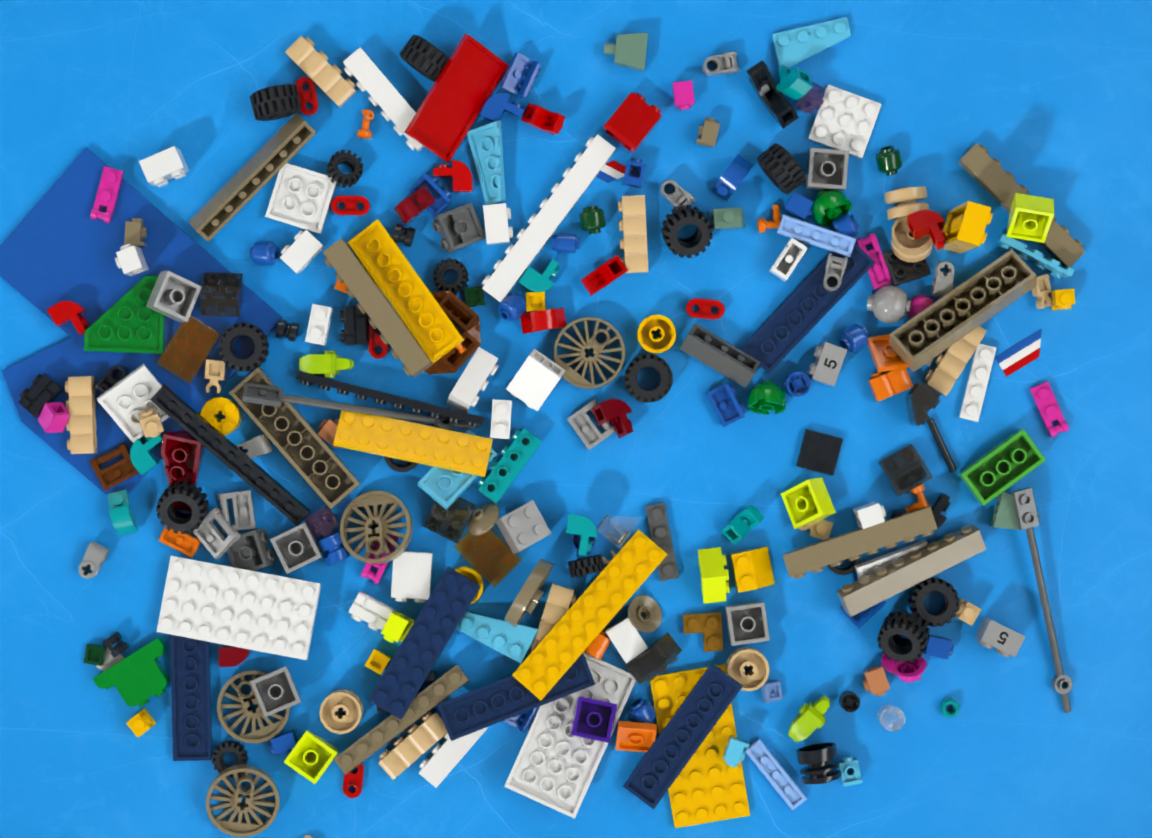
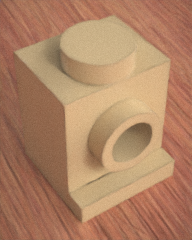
[955,598,982,626]

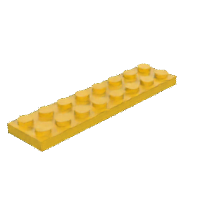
[347,219,464,363]
[333,411,493,477]

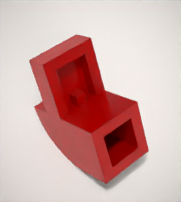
[521,103,565,135]
[433,160,473,193]
[907,210,946,250]
[581,255,628,296]
[47,301,90,336]
[520,308,566,334]

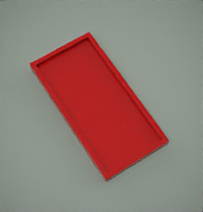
[404,34,509,163]

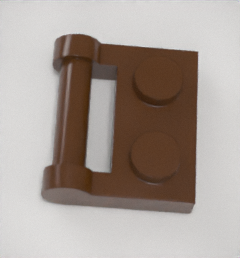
[89,442,139,491]

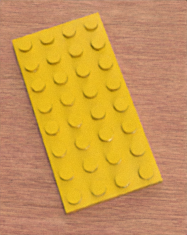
[649,664,750,828]

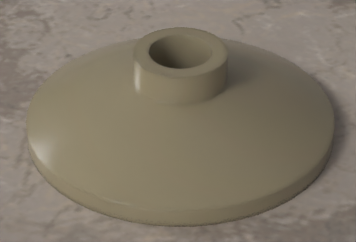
[468,503,500,536]
[628,595,662,633]

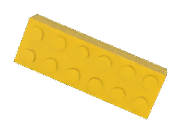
[942,201,993,254]

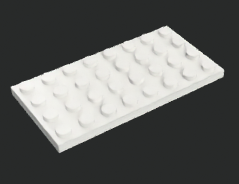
[157,556,321,660]
[504,652,637,819]

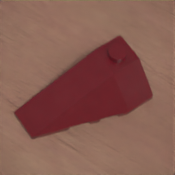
[161,430,204,512]

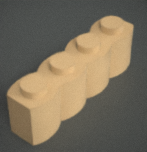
[285,36,356,108]
[618,195,648,274]
[924,326,987,396]
[65,376,97,454]
[529,583,577,655]
[378,711,448,780]

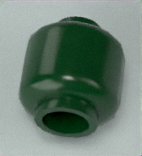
[876,146,903,176]
[579,206,606,235]

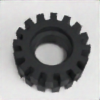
[327,150,364,188]
[432,258,469,295]
[568,554,604,578]
[212,741,248,777]

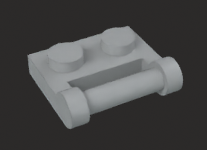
[567,399,616,450]
[217,490,256,532]
[193,507,241,559]

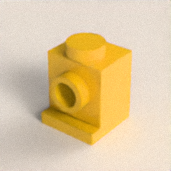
[1050,289,1075,310]
[126,708,156,738]

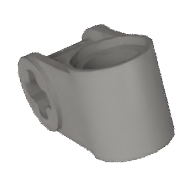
[702,52,740,76]
[660,180,696,210]
[823,253,848,292]
[931,262,954,298]
[237,434,273,459]
[78,540,110,579]

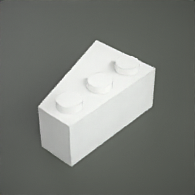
[446,347,499,413]

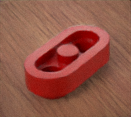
[296,77,319,116]
[331,196,370,216]
[686,299,725,320]
[369,324,388,359]
[343,763,364,798]

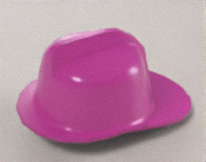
[881,654,927,683]

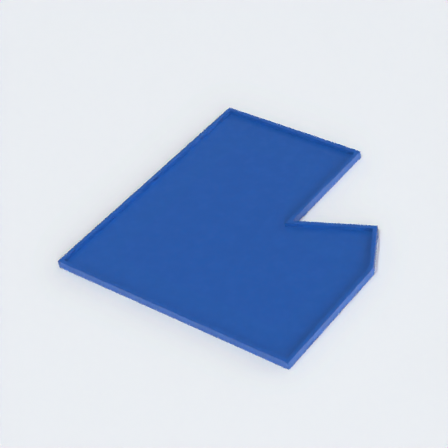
[0,147,283,495]

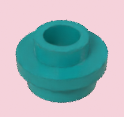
[940,698,959,718]

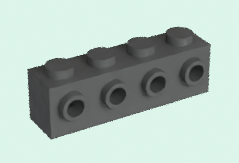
[679,323,761,388]

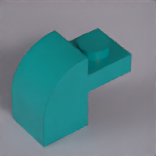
[776,65,813,100]
[518,259,560,292]
[130,434,163,475]
[107,489,139,536]
[721,504,764,545]
[566,513,597,556]

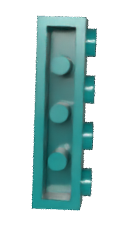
[478,428,542,504]

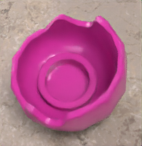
[907,295,934,319]

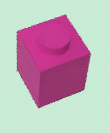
[672,81,695,111]
[38,402,70,433]

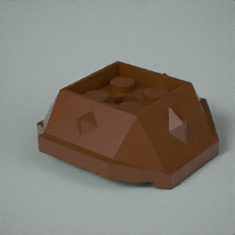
[402,291,481,374]

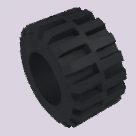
[399,35,449,82]
[250,84,302,121]
[757,143,806,195]
[661,205,713,258]
[218,323,270,371]
[624,354,673,403]
[156,481,209,534]
[908,577,960,627]
[877,610,930,663]

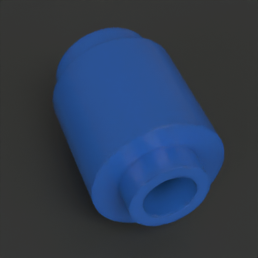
[552,233,580,253]

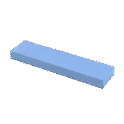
[777,215,856,257]
[745,739,807,811]

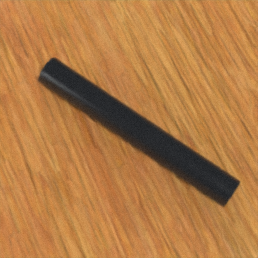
[926,418,957,473]

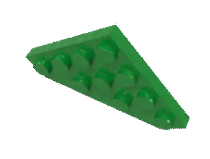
[84,276,164,354]

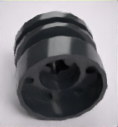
[796,742,842,784]

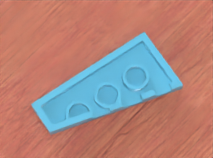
[772,17,851,68]
[467,121,506,205]
[997,234,1075,280]
[456,611,540,664]

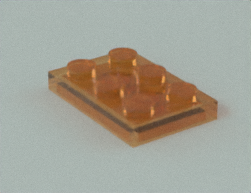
[157,316,221,384]
[454,529,522,587]

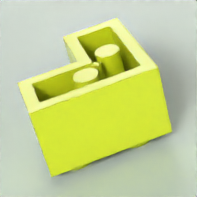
[698,547,730,604]
[381,610,415,643]

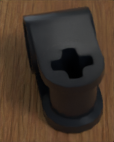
[93,365,129,394]

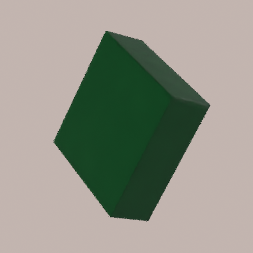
[463,286,485,308]
[84,643,107,666]

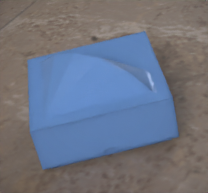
[761,680,783,703]

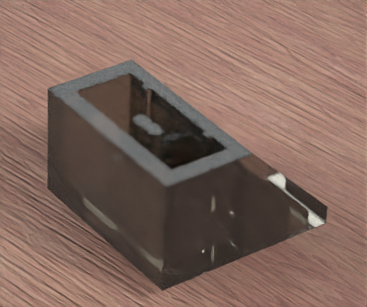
[199,273,243,317]
[905,381,941,426]
[878,444,933,496]
[423,497,476,543]

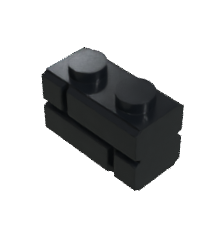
[340,306,369,345]
[19,373,64,418]

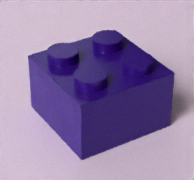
[570,696,617,743]

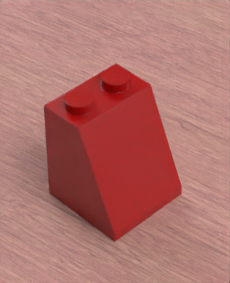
[603,92,662,154]

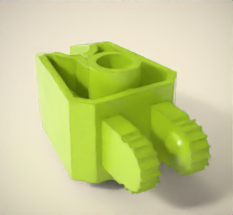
[299,351,355,378]
[788,696,830,743]

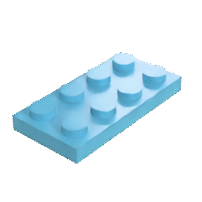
[417,430,498,510]

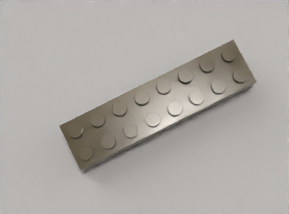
[889,249,1037,372]
[229,367,361,509]

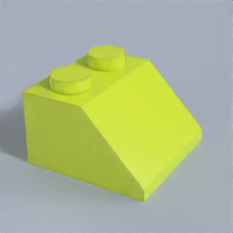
[1006,193,1054,243]
[781,477,836,529]
[284,730,338,784]

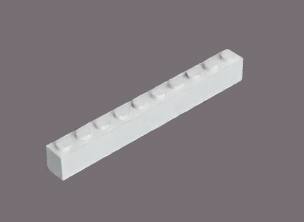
[482,134,616,302]

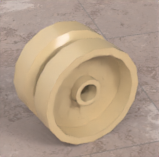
[884,186,930,220]
[891,216,933,262]
[725,646,770,691]
[319,689,364,734]

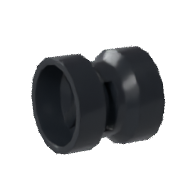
[392,223,416,247]
[276,319,299,342]
[103,632,130,658]
[839,691,860,712]

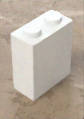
[506,348,566,411]
[391,551,433,603]

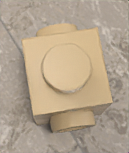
[137,407,164,438]

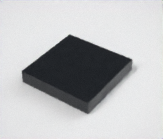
[796,429,843,476]

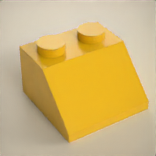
[730,546,775,592]

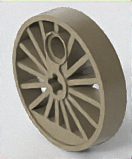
[553,317,626,390]
[340,491,413,564]
[504,558,554,628]
[217,670,290,743]
[206,764,280,837]

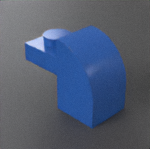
[480,93,525,122]
[712,154,753,201]

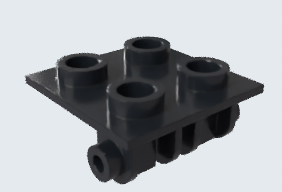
[882,250,931,286]

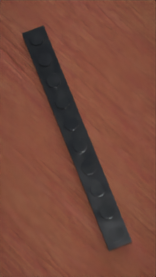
[296,371,485,428]
[150,384,311,526]

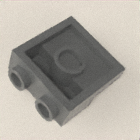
[432,203,486,254]
[227,528,275,571]

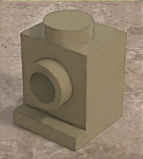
[695,117,720,148]
[124,218,147,247]

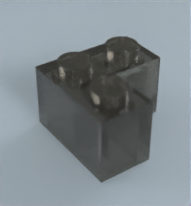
[625,633,682,684]

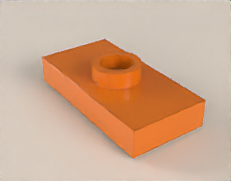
[158,526,201,558]

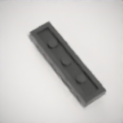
[645,503,679,582]

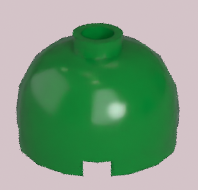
[812,190,852,226]
[747,381,786,415]

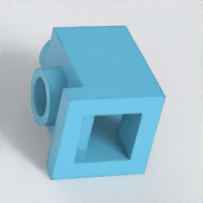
[722,736,749,768]
[837,756,863,787]

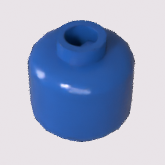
[830,213,859,237]
[250,241,280,266]
[498,293,526,322]
[839,324,869,353]
[628,698,657,724]

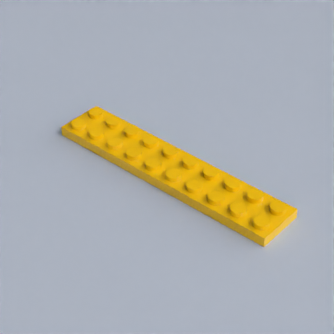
[512,529,668,701]

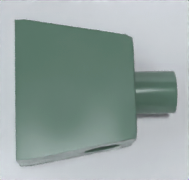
[603,33,648,72]
[707,207,745,231]
[990,492,1039,530]

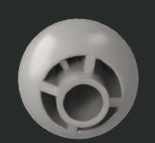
[867,285,911,324]

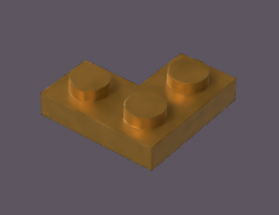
[682,612,723,652]

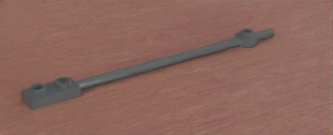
[242,382,473,430]
[1011,487,1073,713]

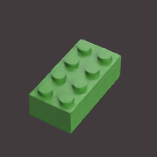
[958,429,1046,506]

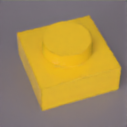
[526,291,546,312]
[364,648,391,675]

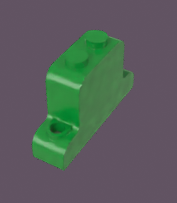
[92,637,170,708]

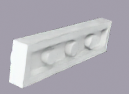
[958,344,996,422]
[855,540,928,580]

